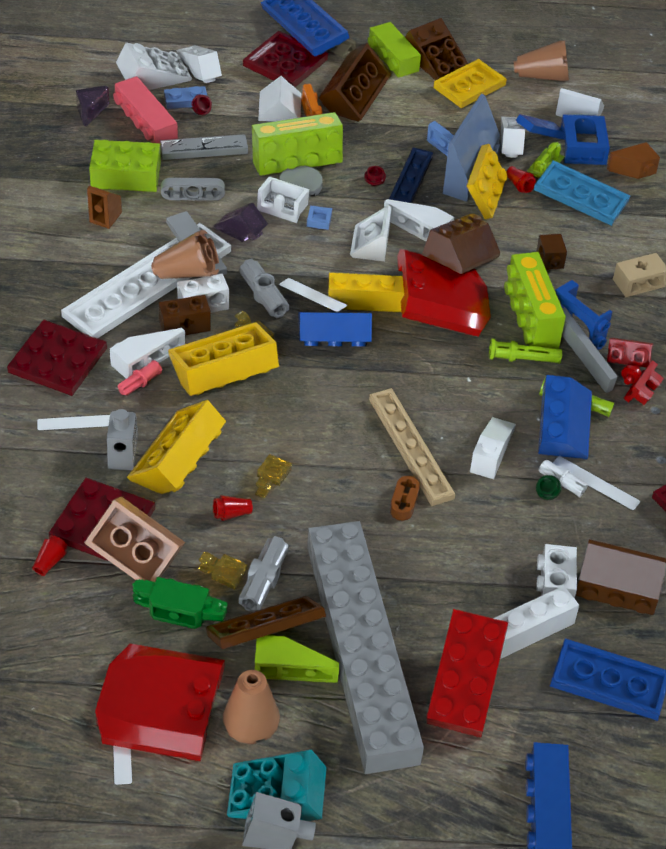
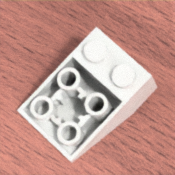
[116,43,192,90]

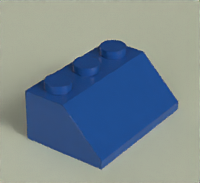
[298,312,372,346]
[538,375,592,459]

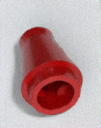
[506,166,536,193]
[213,495,253,521]
[32,535,68,576]

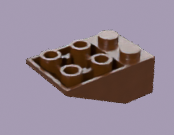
[405,18,468,81]

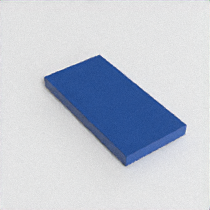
[550,638,666,721]

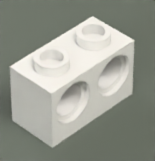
[177,273,229,313]
[536,544,577,599]

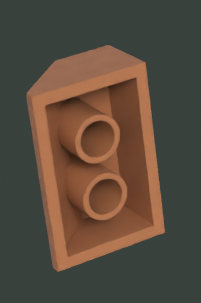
[85,497,186,582]

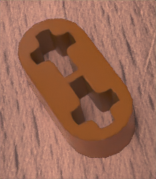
[390,476,420,521]

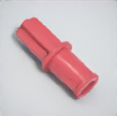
[118,360,162,396]

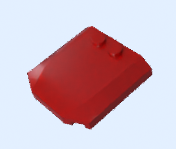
[397,249,491,337]
[95,644,225,761]

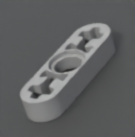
[161,178,225,201]

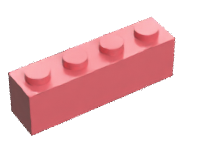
[113,76,178,143]

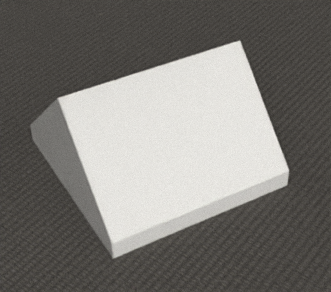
[258,76,301,122]
[556,88,604,117]
[350,205,392,262]

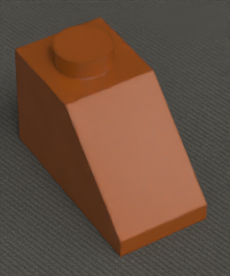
[607,142,660,179]
[87,186,122,229]

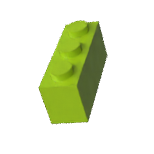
[368,22,421,78]

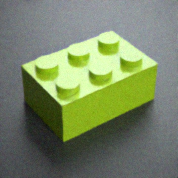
[89,140,161,192]

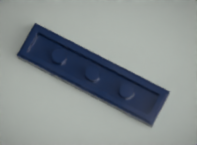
[389,148,433,203]

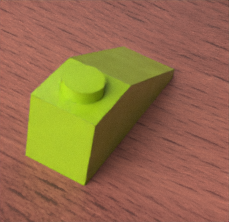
[255,634,339,683]

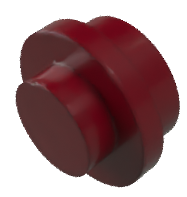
[191,94,212,116]
[364,166,386,186]

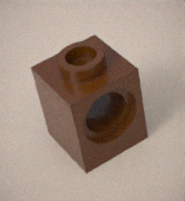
[536,234,567,270]

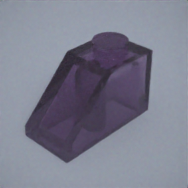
[214,202,268,242]

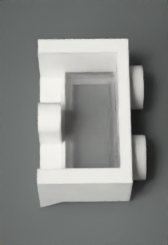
[257,177,309,223]

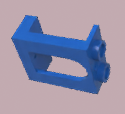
[560,114,610,165]
[555,280,612,350]

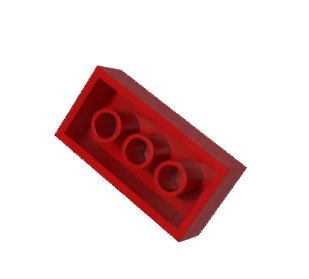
[426,609,508,738]

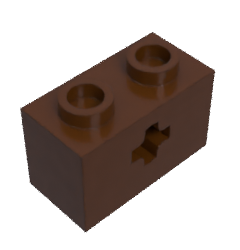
[159,295,211,335]

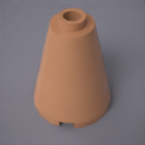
[514,40,569,81]
[151,230,219,279]
[223,670,280,744]

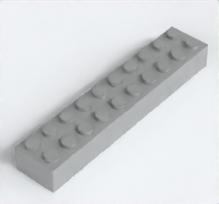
[307,521,424,774]

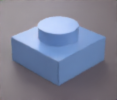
[307,205,332,230]

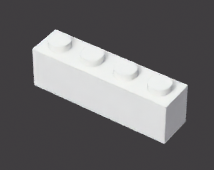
[493,586,579,659]

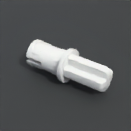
[539,460,588,498]

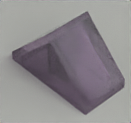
[76,86,110,127]

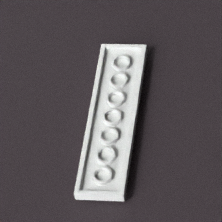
[61,223,231,338]

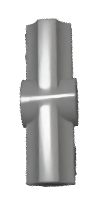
[239,258,289,319]
[239,536,289,612]

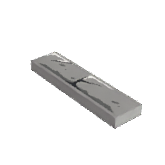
[160,134,248,160]

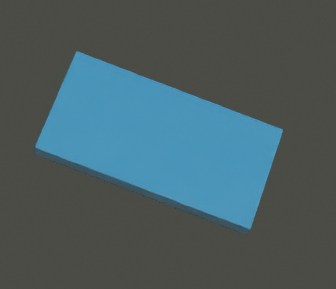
[534,160,630,226]

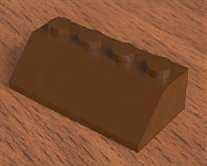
[318,43,391,122]
[422,214,500,274]

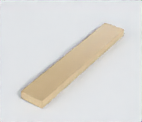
[369,388,455,506]

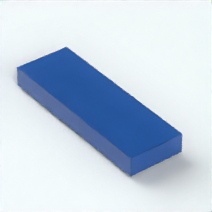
[516,114,564,139]

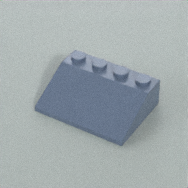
[443,94,501,202]

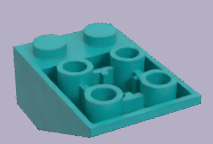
[227,749,327,821]

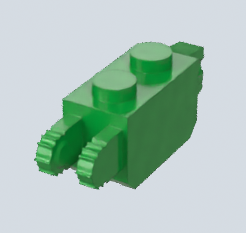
[132,577,227,629]

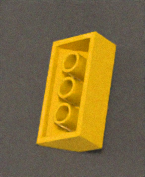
[327,272,404,312]
[168,322,279,396]
[127,400,226,494]

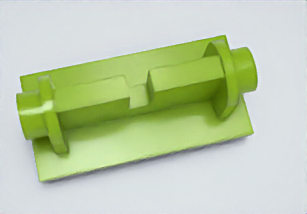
[527,142,565,178]

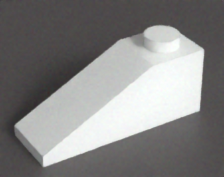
[176,45,222,83]
[501,117,525,158]
[384,199,454,241]
[110,328,185,379]
[470,417,516,480]

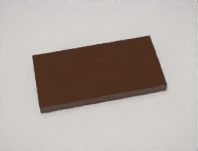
[206,596,326,649]

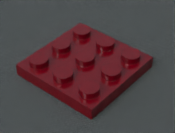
[243,31,328,87]
[7,319,107,396]
[49,478,155,562]

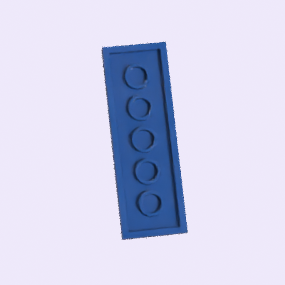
[261,0,350,56]

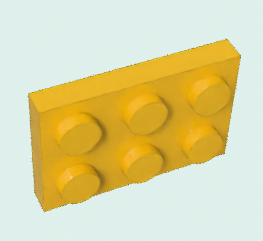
[433,59,507,108]
[467,144,507,219]

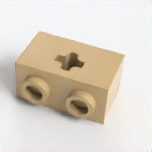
[613,253,666,297]

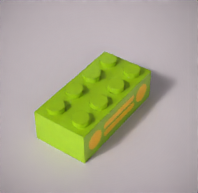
[252,112,343,176]
[504,252,566,349]

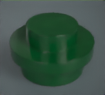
[536,475,562,500]

